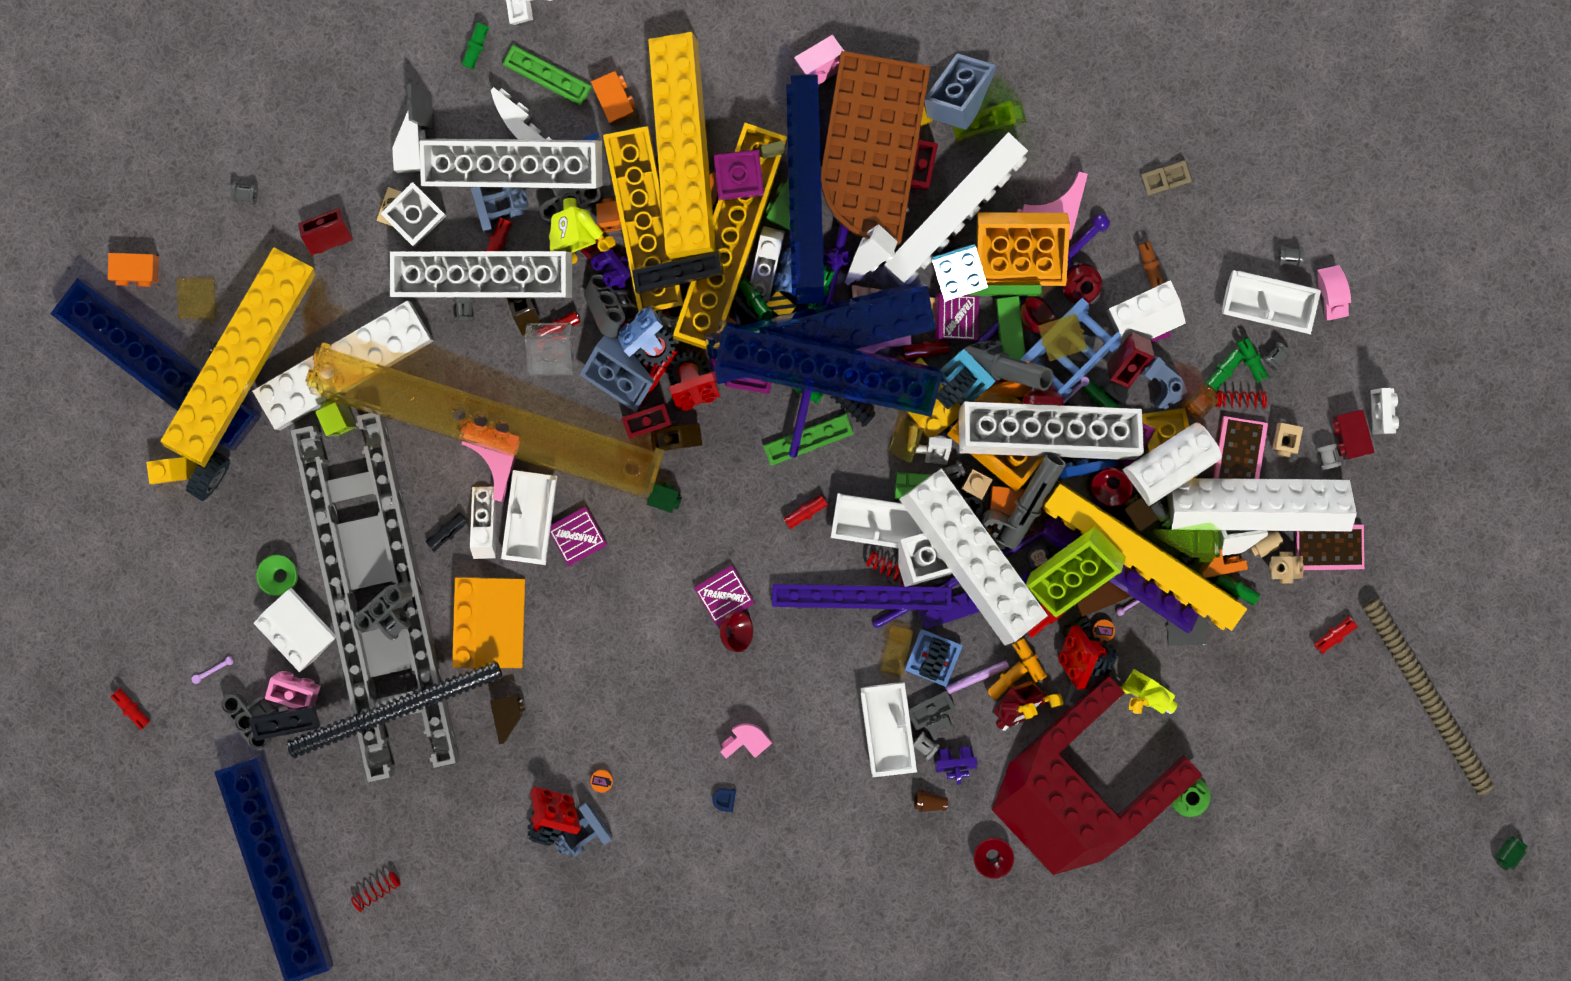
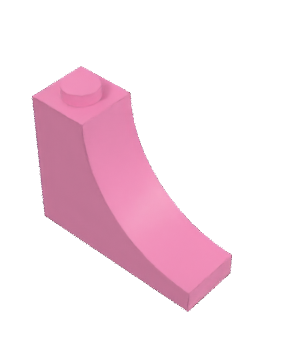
[1016,172,1088,240]
[459,423,521,502]

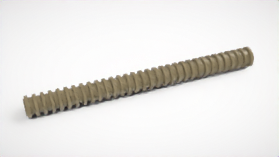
[1362,598,1495,795]

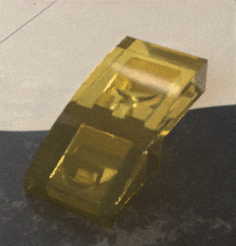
[880,626,913,676]

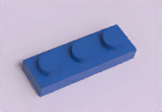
[1058,458,1118,480]

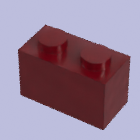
[910,139,938,191]
[298,207,353,256]
[1107,332,1154,388]
[622,402,671,439]
[1331,409,1375,460]

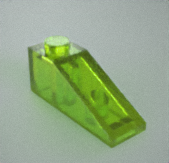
[953,100,1027,141]
[1148,529,1220,562]

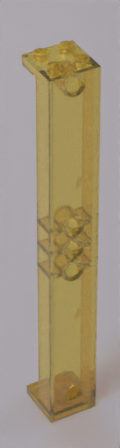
[305,342,665,499]

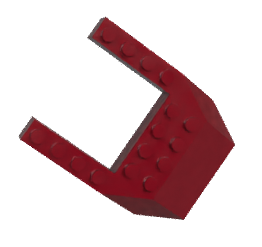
[992,674,1202,875]

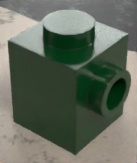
[646,482,682,513]

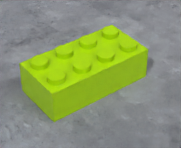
[1026,526,1126,617]

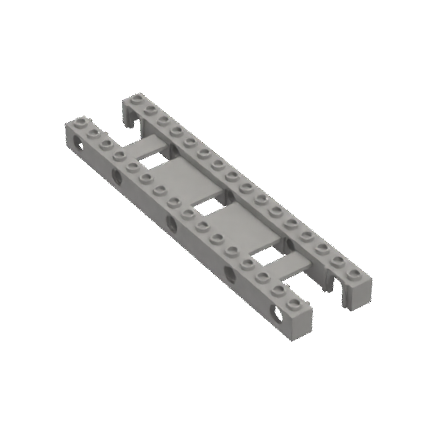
[291,411,460,782]

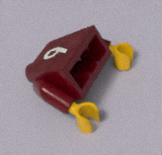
[994,680,1064,731]

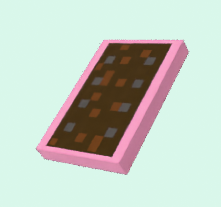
[1213,416,1268,479]
[1295,524,1364,570]

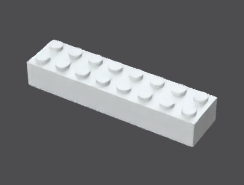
[883,132,1028,287]
[419,139,603,188]
[390,251,572,298]
[253,300,434,430]
[959,402,1144,460]
[899,469,1048,645]
[1167,478,1357,531]

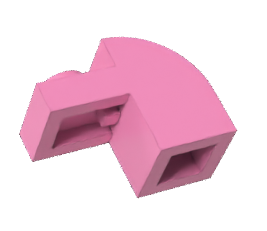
[1317,265,1351,321]
[720,723,772,758]

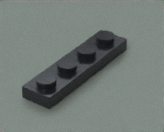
[632,250,724,294]

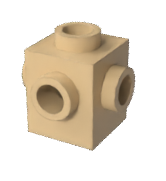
[1269,552,1304,583]

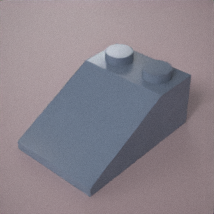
[925,53,996,130]
[580,336,654,412]

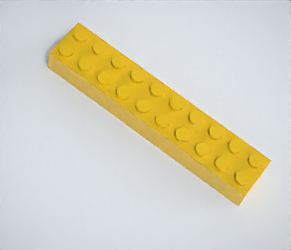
[648,32,716,261]
[673,123,787,353]
[160,247,316,468]
[1043,480,1247,631]

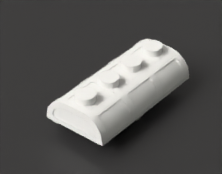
[1222,270,1321,334]
[1123,422,1222,506]
[501,470,558,565]
[831,494,922,548]
[861,682,917,777]

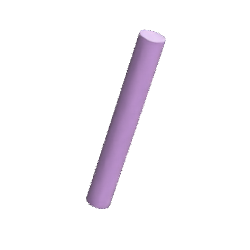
[945,660,1010,694]

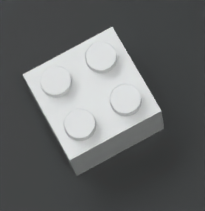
[381,182,446,247]

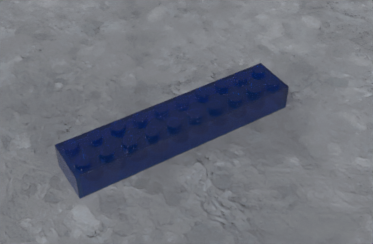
[786,75,824,304]
[50,278,262,451]
[704,281,936,384]
[709,320,943,417]
[214,755,334,981]

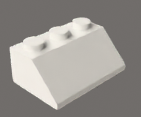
[1106,280,1186,345]
[898,533,953,587]
[254,588,336,672]

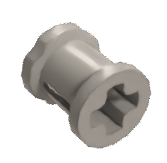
[1317,444,1342,470]
[913,731,940,761]

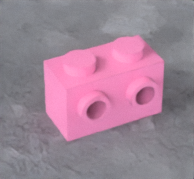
[794,35,844,88]
[265,671,321,709]

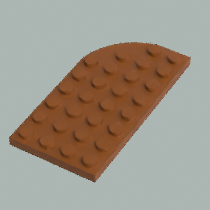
[820,51,930,245]

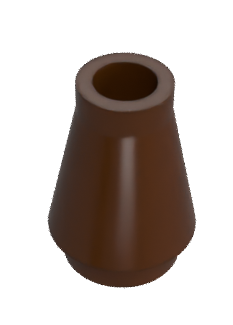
[914,790,948,812]

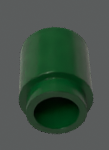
[1495,836,1528,871]

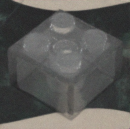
[525,323,575,376]

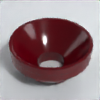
[1062,263,1102,303]
[1020,297,1056,334]
[1022,386,1064,406]
[1091,467,1133,506]
[719,612,753,652]
[973,838,1014,879]

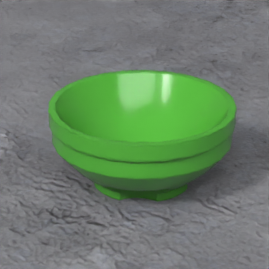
[256,555,298,596]
[1171,779,1211,817]

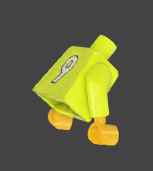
[549,198,616,264]
[1119,669,1178,714]

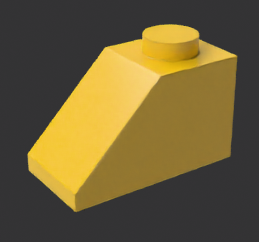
[146,457,199,484]

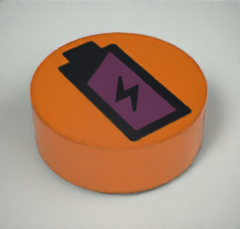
[1092,619,1115,642]
[590,769,613,793]

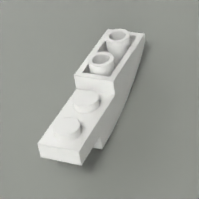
[491,87,552,140]

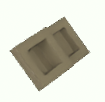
[1141,161,1193,196]

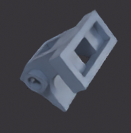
[471,187,529,233]
[1138,356,1188,410]
[554,801,613,857]

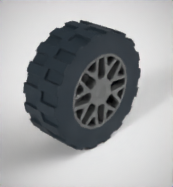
[186,450,230,501]

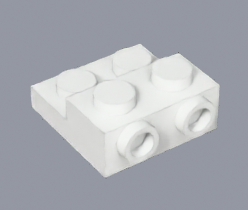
[1370,388,1399,435]

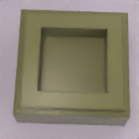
[760,141,785,159]

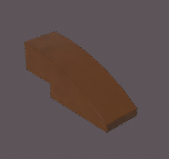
[1076,581,1131,617]

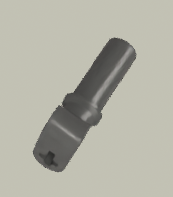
[964,340,1053,390]
[982,454,1066,549]

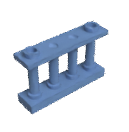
[1020,298,1121,400]

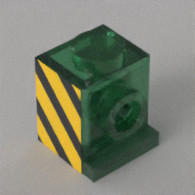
[767,290,803,326]

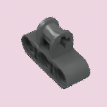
[539,187,603,225]
[584,274,638,338]
[353,583,413,640]
[221,693,279,750]

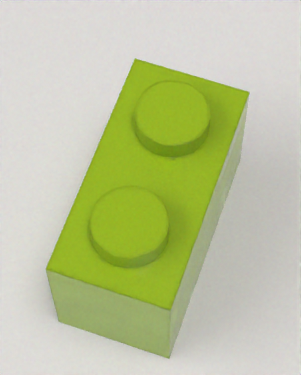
[315,400,357,436]

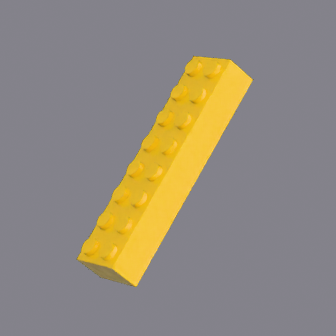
[603,126,684,311]

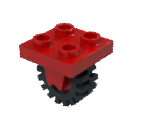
[668,352,720,411]
[1058,625,1118,689]
[527,786,581,846]

